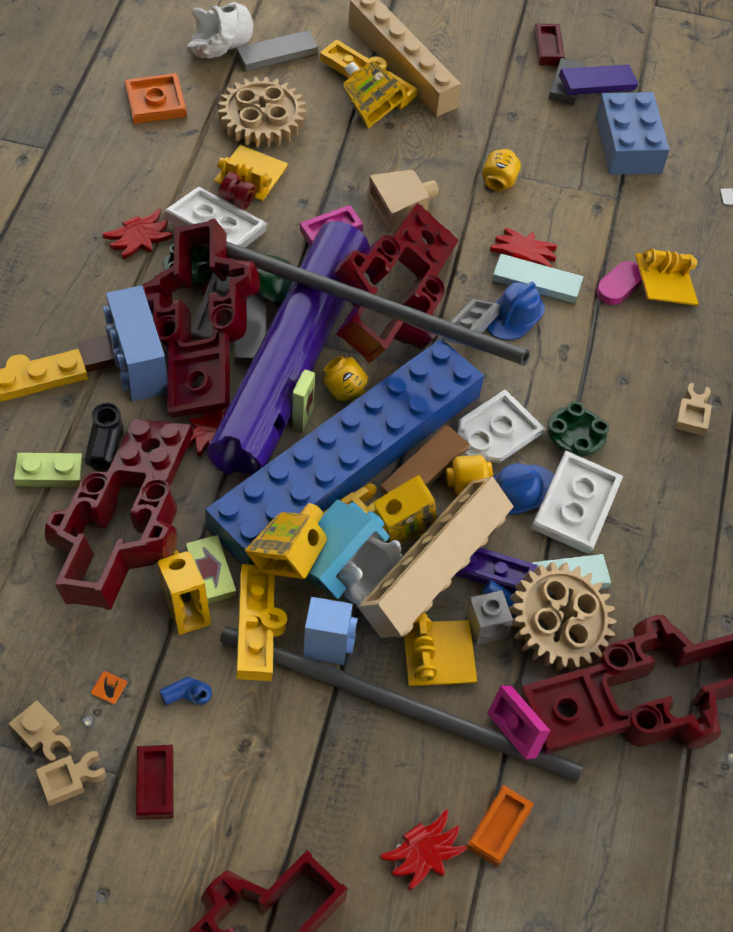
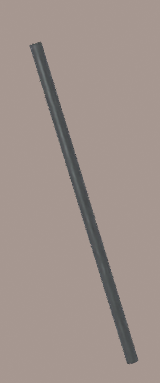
[197,242,530,366]

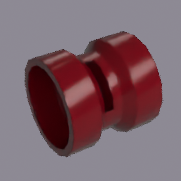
[218,172,257,210]

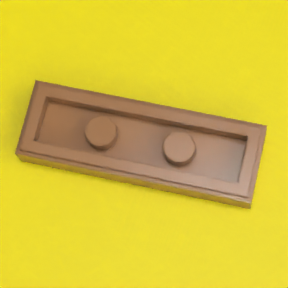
[380,425,470,494]

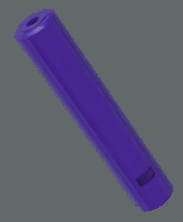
[207,221,370,475]

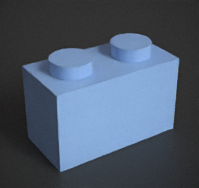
[304,597,358,665]

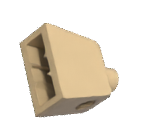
[368,170,439,232]

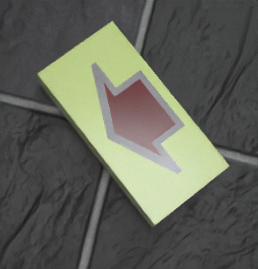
[292,370,315,433]
[186,535,236,604]

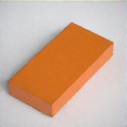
[467,785,534,868]

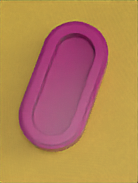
[597,261,642,305]

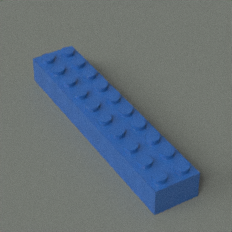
[205,338,484,565]

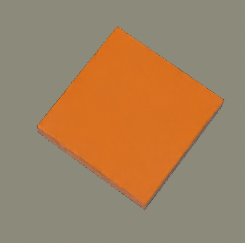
[124,73,187,124]

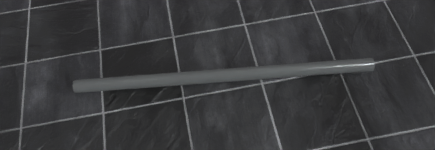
[220,626,583,782]

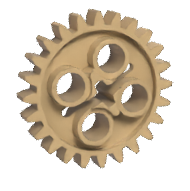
[218,76,306,148]
[509,562,617,671]

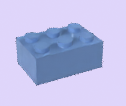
[596,92,669,174]
[102,285,168,402]

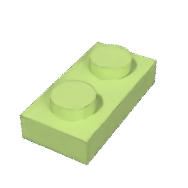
[14,453,83,487]

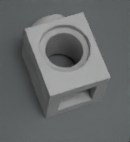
[466,590,513,645]

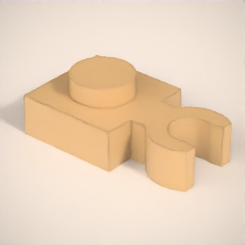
[675,383,712,436]
[9,700,72,763]
[36,751,107,807]

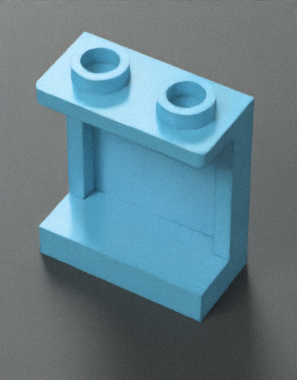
[305,500,390,599]

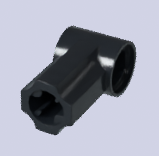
[84,402,124,471]

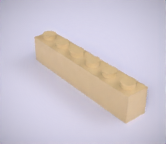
[349,0,461,117]
[358,476,514,638]

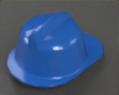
[487,281,545,340]
[493,463,554,515]

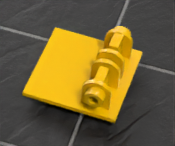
[214,145,289,201]
[635,248,699,306]
[404,613,477,686]

